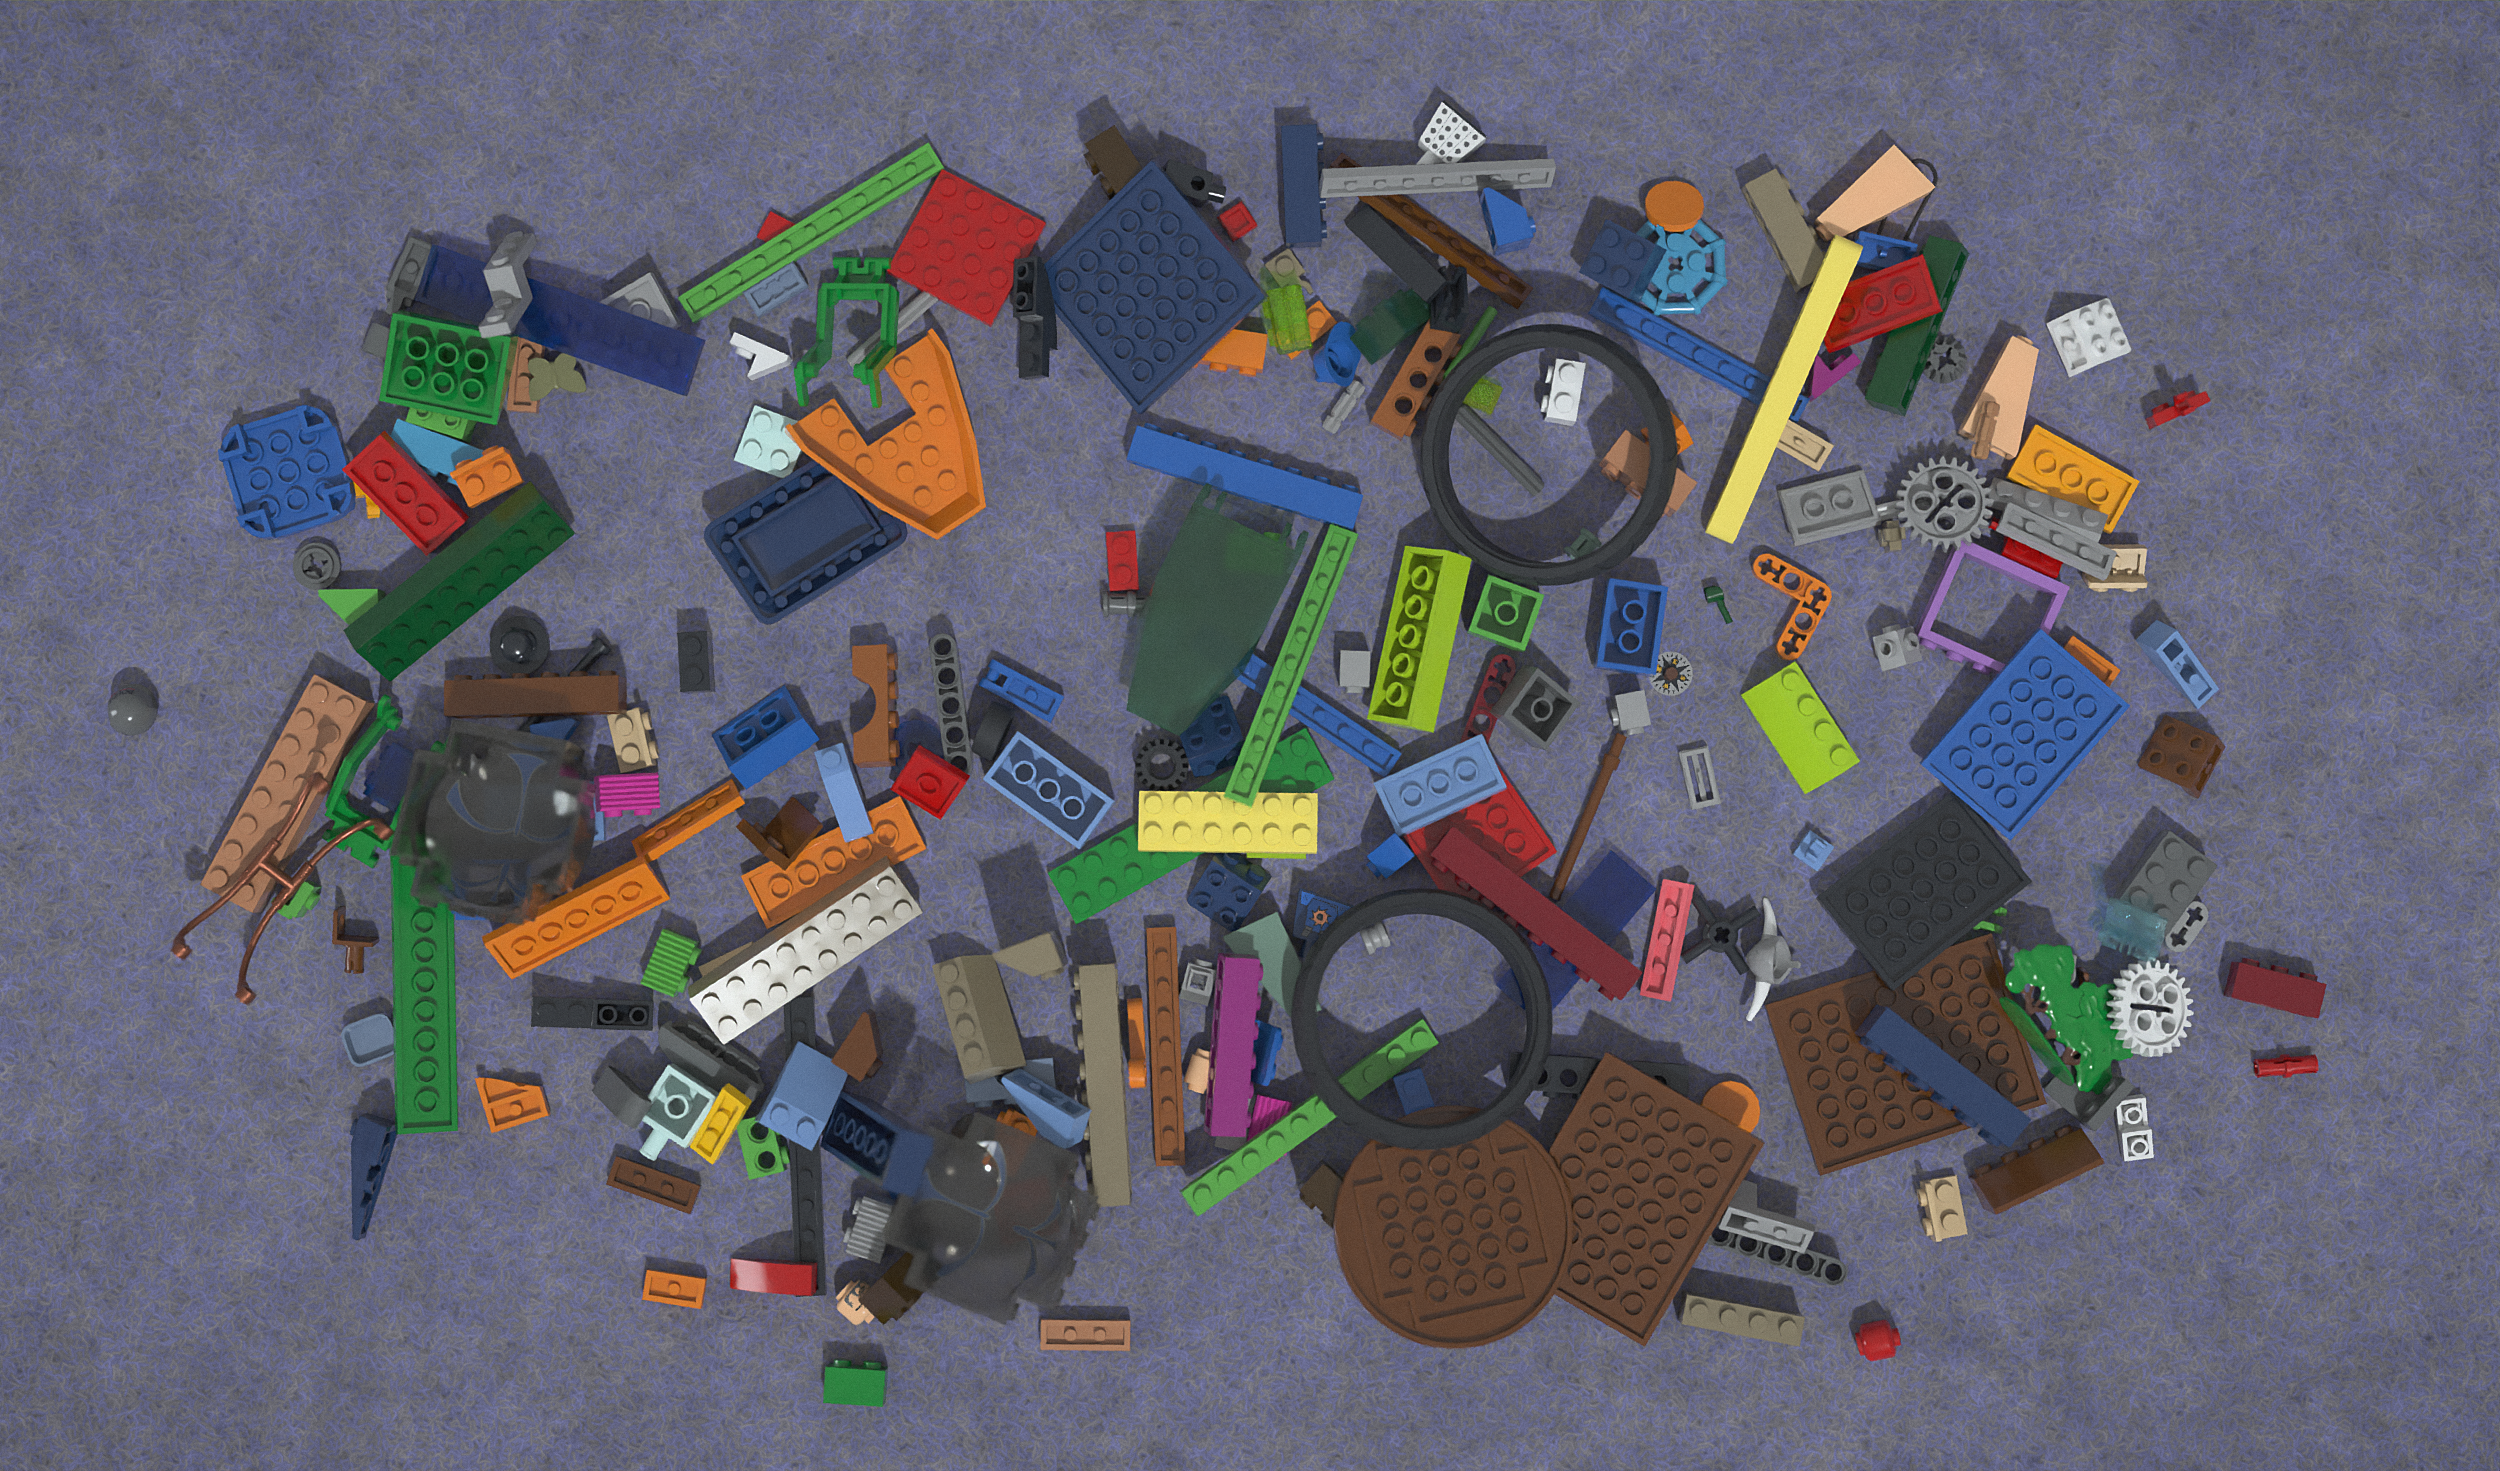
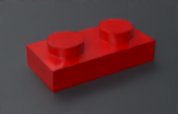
[1106,530,1140,592]

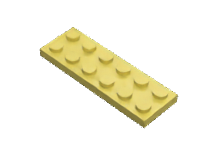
[1138,791,1318,854]

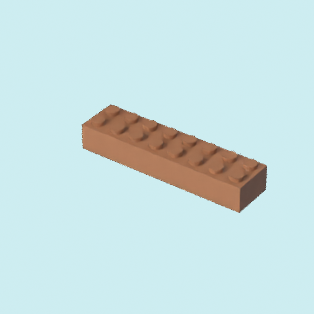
[200,674,375,913]

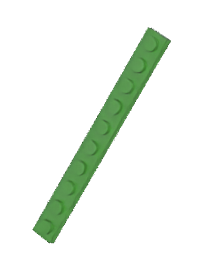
[678,143,945,324]
[1224,524,1358,808]
[1179,1018,1439,1217]

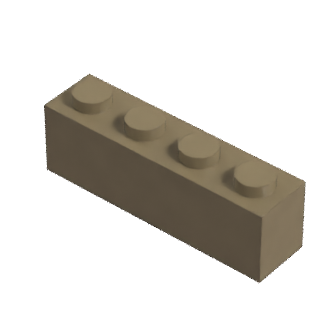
[1741,168,1826,293]
[1678,1290,1805,1347]

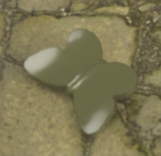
[528,352,587,401]

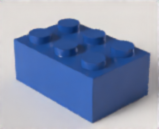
[1593,578,1668,677]

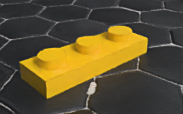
[690,1083,752,1165]

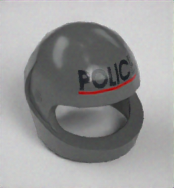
[107,684,158,736]

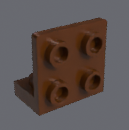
[2138,715,2226,799]
[736,797,823,871]

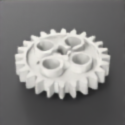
[2106,960,2194,1057]

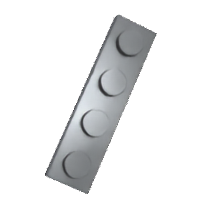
[1986,477,2108,542]
[1995,502,2117,581]

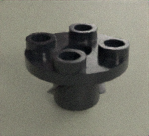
[490,616,550,674]

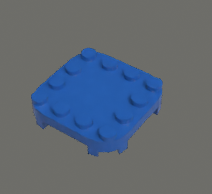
[218,405,356,540]

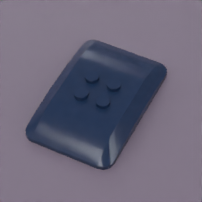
[704,460,907,625]

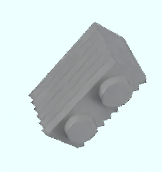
[843,1191,901,1263]

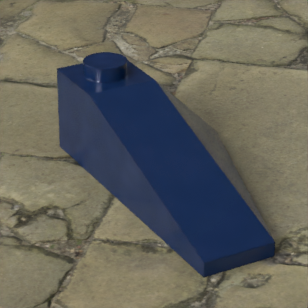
[350,1113,398,1240]

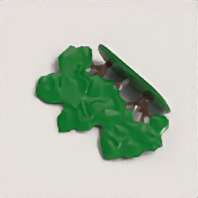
[1999,944,2133,1095]

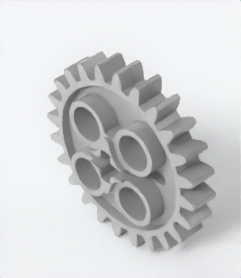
[1895,456,1994,553]

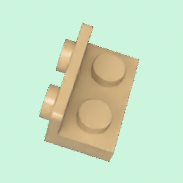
[607,707,660,774]
[1917,1174,1968,1242]

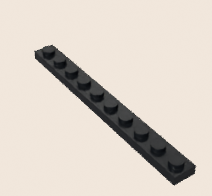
[784,996,827,1297]

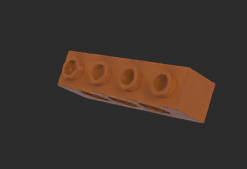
[1370,319,1462,441]

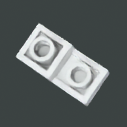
[2114,1094,2154,1162]

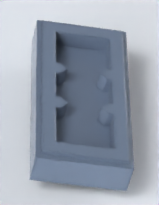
[743,261,809,318]

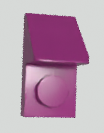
[1807,353,1861,402]

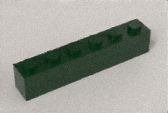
[1865,235,1970,417]

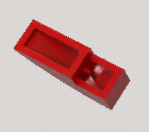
[730,1258,817,1296]

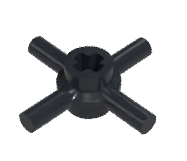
[1680,894,1760,975]

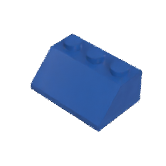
[712,685,820,790]

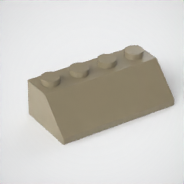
[992,930,1068,981]
[932,955,1027,1084]

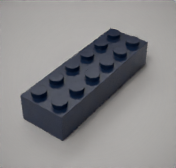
[1855,1005,2032,1148]
[820,1090,935,1197]

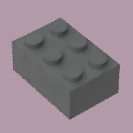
[2109,830,2218,938]

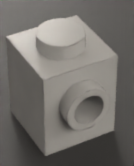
[1610,690,1651,736]

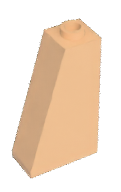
[1814,145,1935,242]
[1957,335,2039,460]

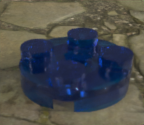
[891,719,944,774]

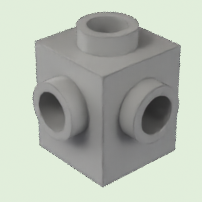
[1872,624,1922,672]

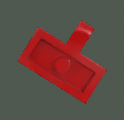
[2145,390,2210,430]

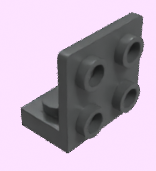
[2044,1052,2135,1131]

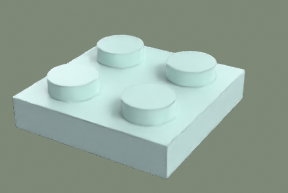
[734,405,802,479]

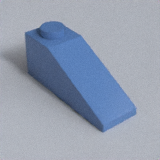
[2136,620,2219,709]
[814,743,874,843]
[1001,1068,1091,1149]

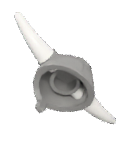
[1746,898,1801,1021]

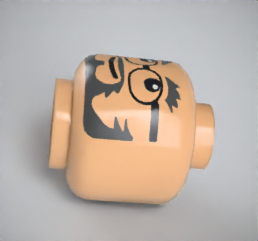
[836,1280,874,1325]

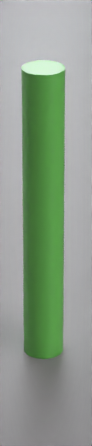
[1443,306,1498,379]

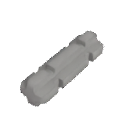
[1322,380,1365,434]

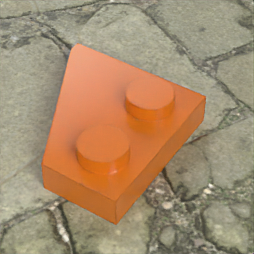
[475,1077,551,1133]

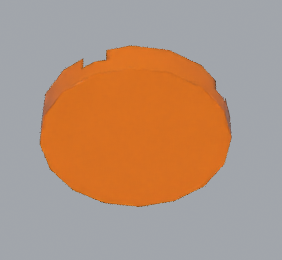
[1644,181,1704,232]
[1701,1080,1760,1133]

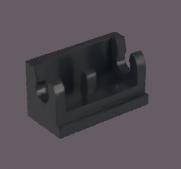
[1429,266,1469,334]

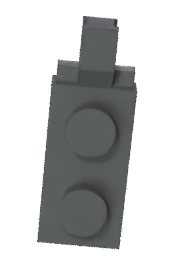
[385,236,440,317]

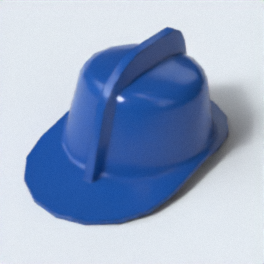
[1313,322,1362,387]

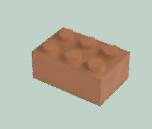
[1598,429,1697,517]

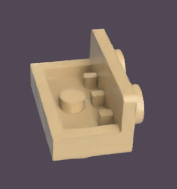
[2082,544,2148,592]

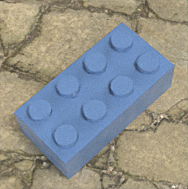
[983,731,1115,850]

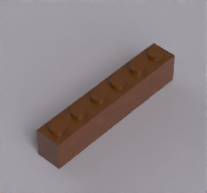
[444,670,627,719]

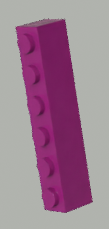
[1203,953,1263,1137]

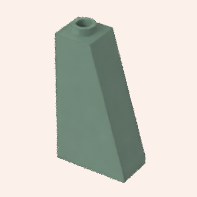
[1223,912,1322,1018]

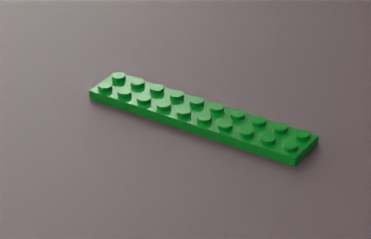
[1048,728,1334,925]
[390,834,458,1134]

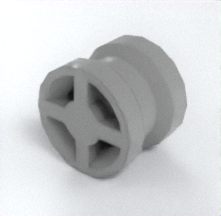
[1359,921,1391,955]

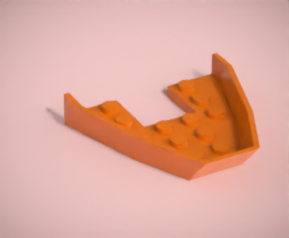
[785,328,986,540]

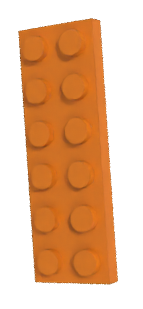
[741,796,928,929]
[482,855,670,980]

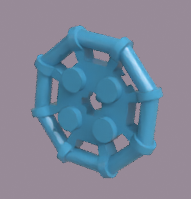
[1635,219,1728,317]

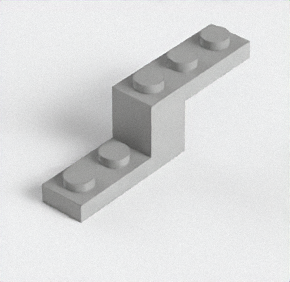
[479,231,537,338]
[1718,1180,1814,1253]

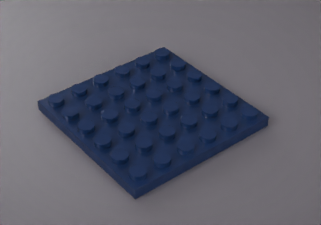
[1044,160,1268,414]

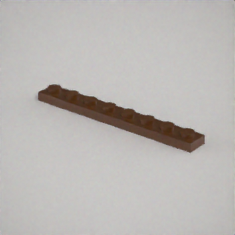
[1328,152,1534,310]

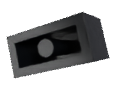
[677,631,715,694]

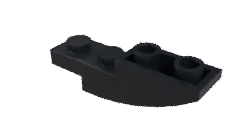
[1013,256,1057,380]
[531,996,654,1031]

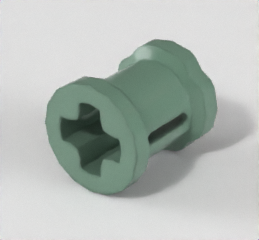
[1563,528,1602,559]

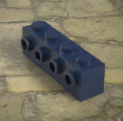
[1281,124,1327,248]

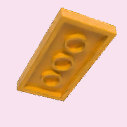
[2005,424,2140,534]

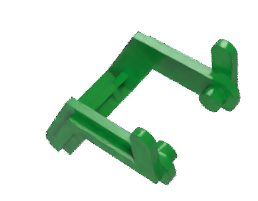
[793,257,900,408]
[322,694,458,869]

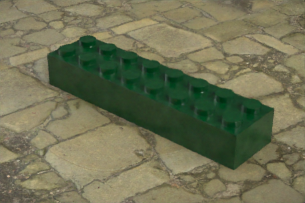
[343,481,576,682]

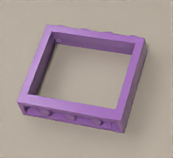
[1915,541,2070,675]

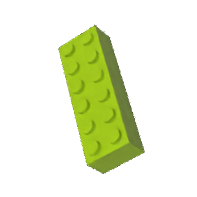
[1367,546,1471,733]

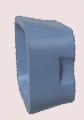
[341,1014,394,1067]

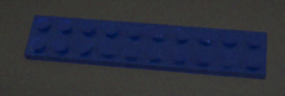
[414,244,706,396]

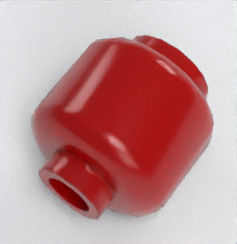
[1855,1320,1901,1361]

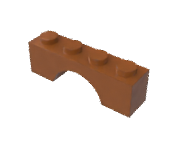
[852,644,900,768]

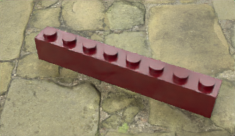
[1429,826,1643,1001]

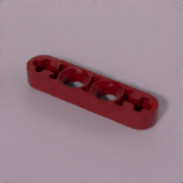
[1459,654,1516,745]

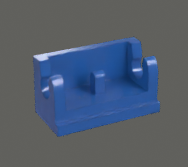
[1853,231,1918,271]

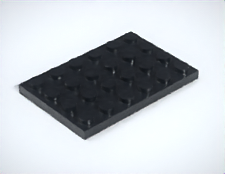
[1816,792,2032,992]

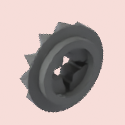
[1923,336,1968,384]
[293,543,342,590]

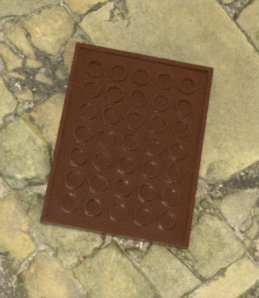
[1764,933,2047,1176]
[1548,1050,1765,1347]

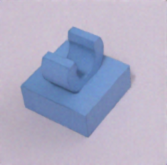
[1792,830,1834,871]

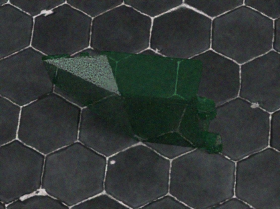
[1126,483,1309,736]

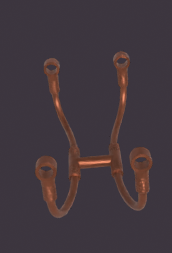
[170,772,395,1006]

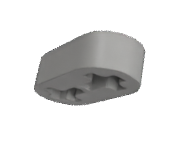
[2162,901,2208,952]

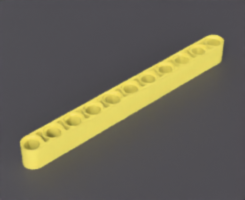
[1705,234,1863,544]

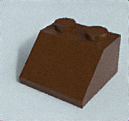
[831,1009,884,1082]

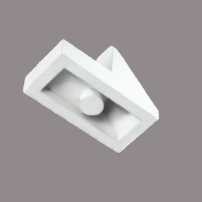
[730,332,792,380]

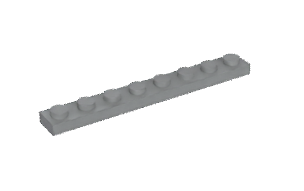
[1319,159,1556,198]

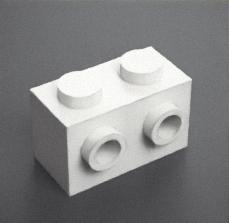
[1540,358,1586,426]

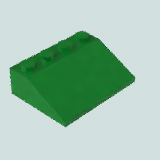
[379,310,519,425]

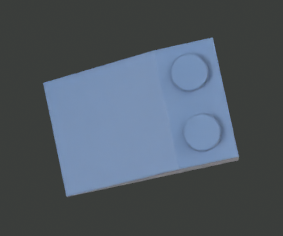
[754,1041,848,1151]

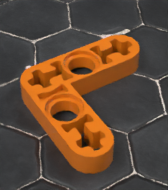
[1751,554,1832,661]
[1127,998,1147,1088]

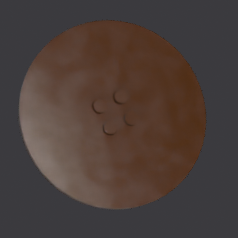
[1333,1105,1573,1349]

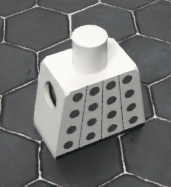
[1416,100,1487,165]

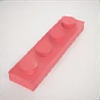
[1640,879,1694,1002]

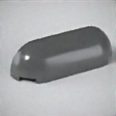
[658,1020,765,1102]

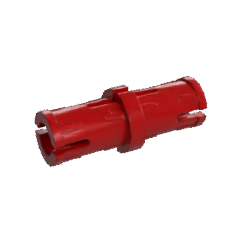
[2253,1054,2319,1078]

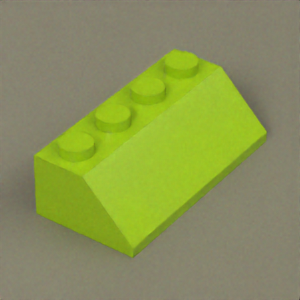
[1741,661,1860,794]

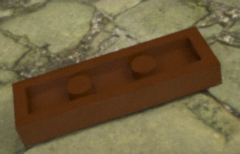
[606,1155,702,1214]

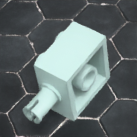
[639,1063,719,1161]

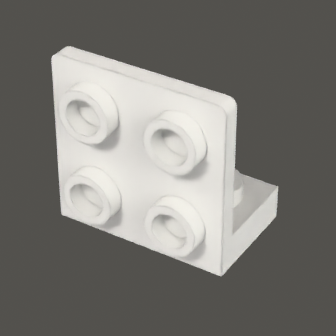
[2046,298,2131,378]

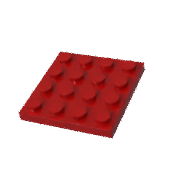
[887,170,1046,327]
[1403,760,1557,903]

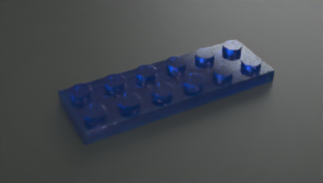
[1495,850,1656,1011]

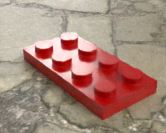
[1824,254,1942,353]
[342,430,470,556]

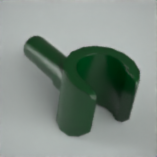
[1704,585,1733,624]

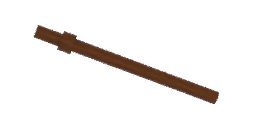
[1548,733,1627,901]

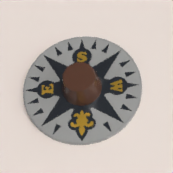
[1649,652,1693,696]

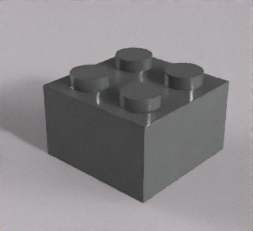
[1490,664,1580,750]

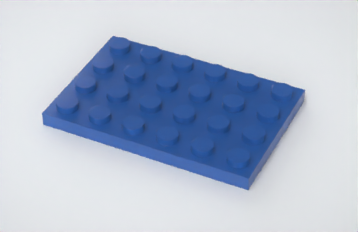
[1919,628,2130,841]

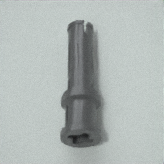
[1103,591,1192,617]

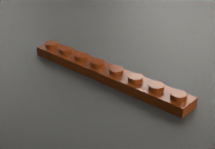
[1146,927,1186,1167]

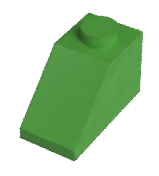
[318,589,385,625]

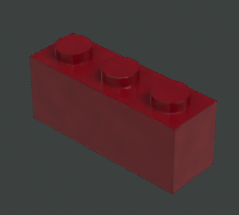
[2223,958,2327,1019]

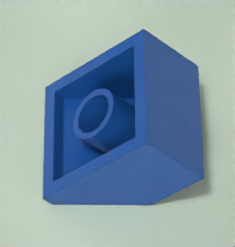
[1479,187,1536,256]

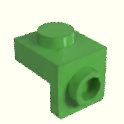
[271,881,322,919]

